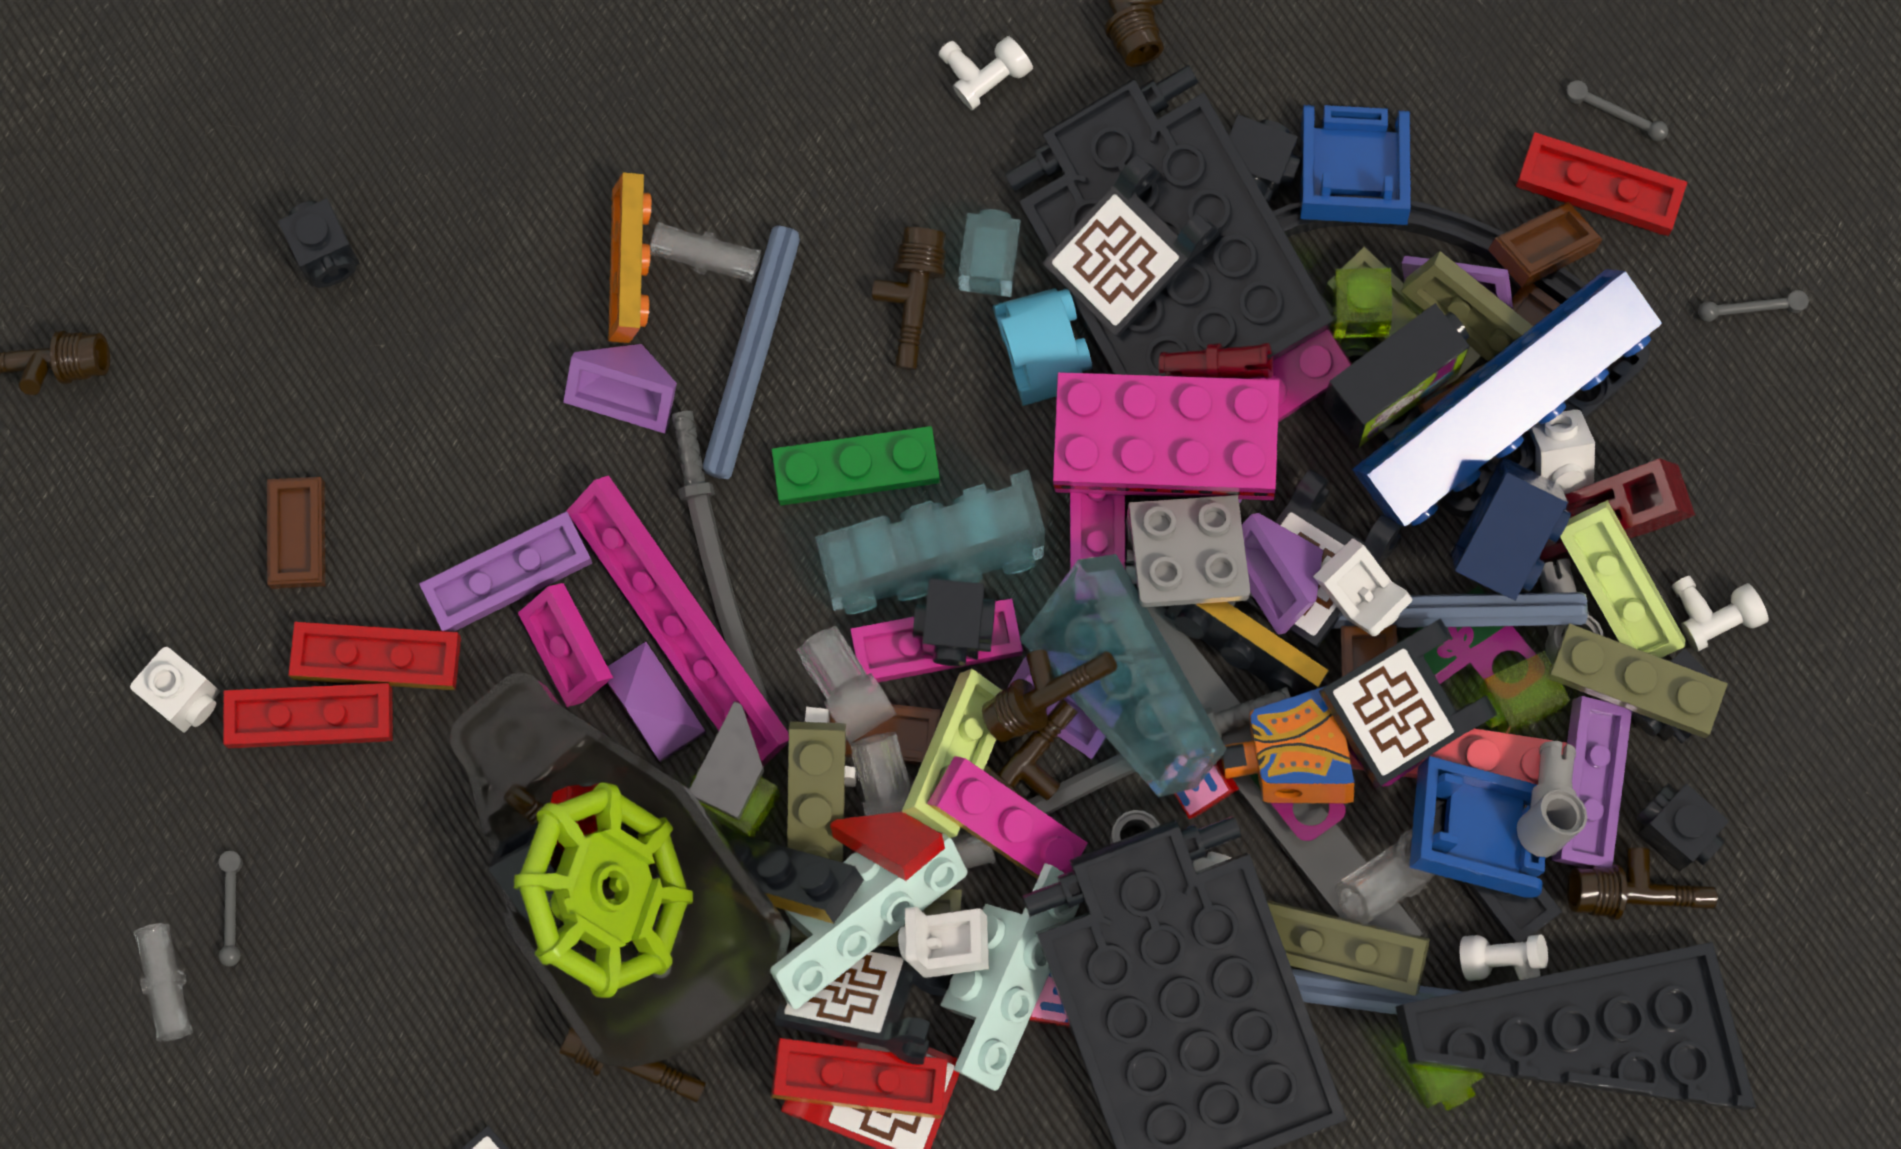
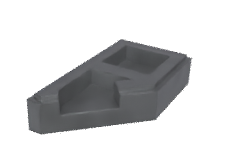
[688,702,764,820]

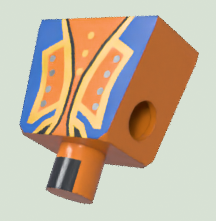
[1220,685,1354,803]

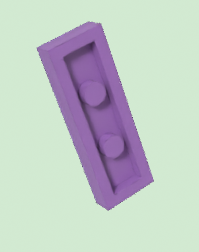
[419,511,592,632]
[1552,696,1632,869]

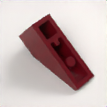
[1540,458,1695,563]

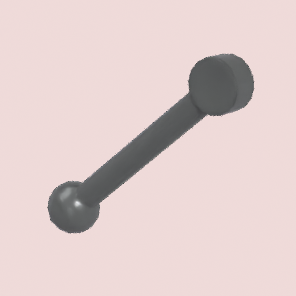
[1566,80,1669,142]
[1698,290,1809,322]
[218,851,243,967]

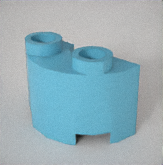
[992,288,1092,406]

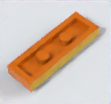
[608,172,652,343]

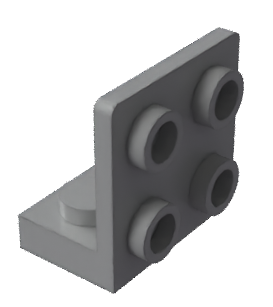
[1125,495,1250,607]

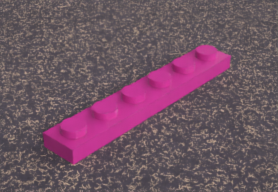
[567,476,789,767]

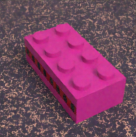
[1053,372,1279,500]

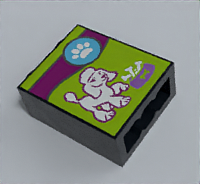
[1323,303,1470,449]

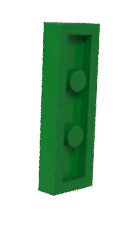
[772,426,940,506]

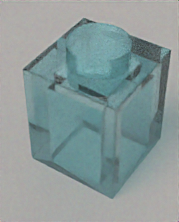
[959,209,1021,297]

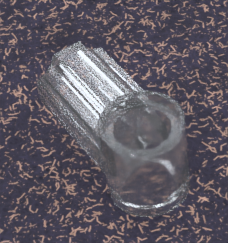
[796,626,897,744]
[850,731,911,816]
[1335,829,1435,925]

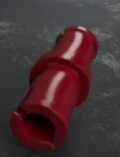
[1159,343,1273,379]

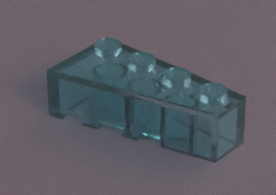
[815,470,1046,614]
[1020,554,1227,797]

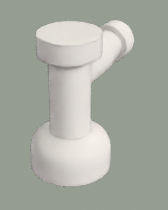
[939,36,1033,110]
[1672,576,1769,652]
[1460,934,1548,981]

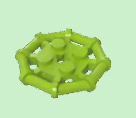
[514,783,693,998]

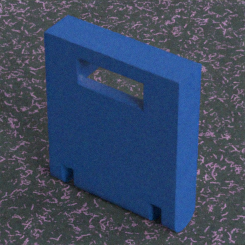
[1300,105,1411,225]
[1409,756,1545,898]

